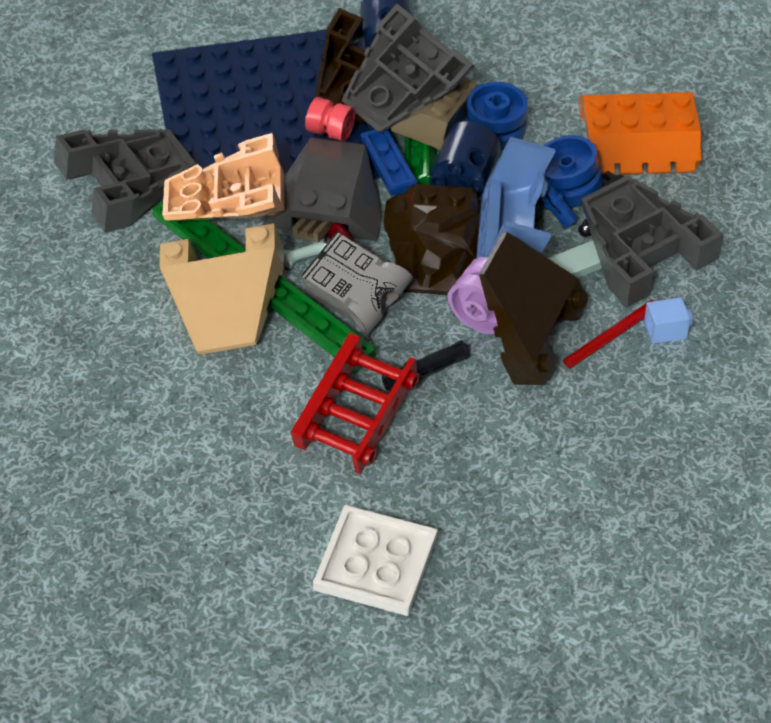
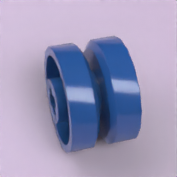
[466,82,528,151]
[543,135,603,207]

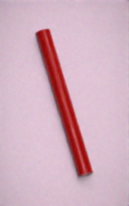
[563,300,655,369]

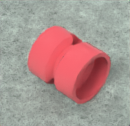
[305,97,356,142]

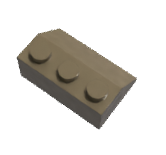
[391,77,478,150]

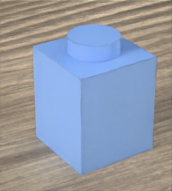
[644,297,693,344]

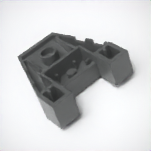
[54,129,196,232]
[581,175,724,307]

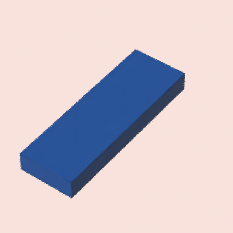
[360,130,417,196]

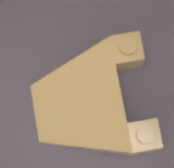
[160,223,284,354]

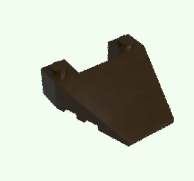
[315,8,367,125]
[479,232,588,385]

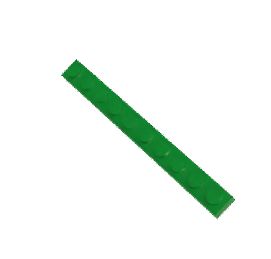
[152,202,376,373]

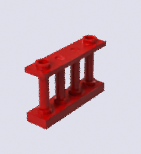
[291,333,419,474]

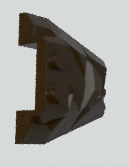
[383,184,481,295]

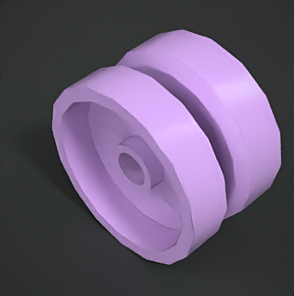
[448,257,498,335]

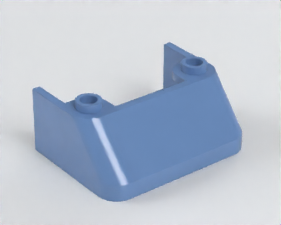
[476,137,555,259]

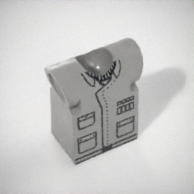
[301,232,413,335]

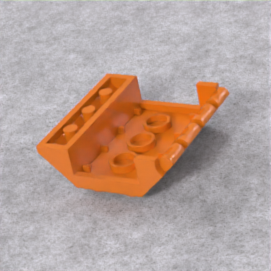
[578,92,701,175]

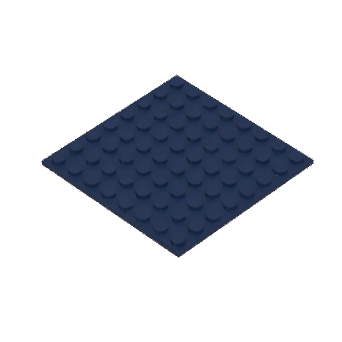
[152,29,392,179]

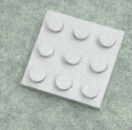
[313,505,438,616]

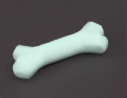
[284,237,327,269]

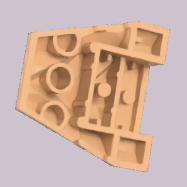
[162,133,285,221]

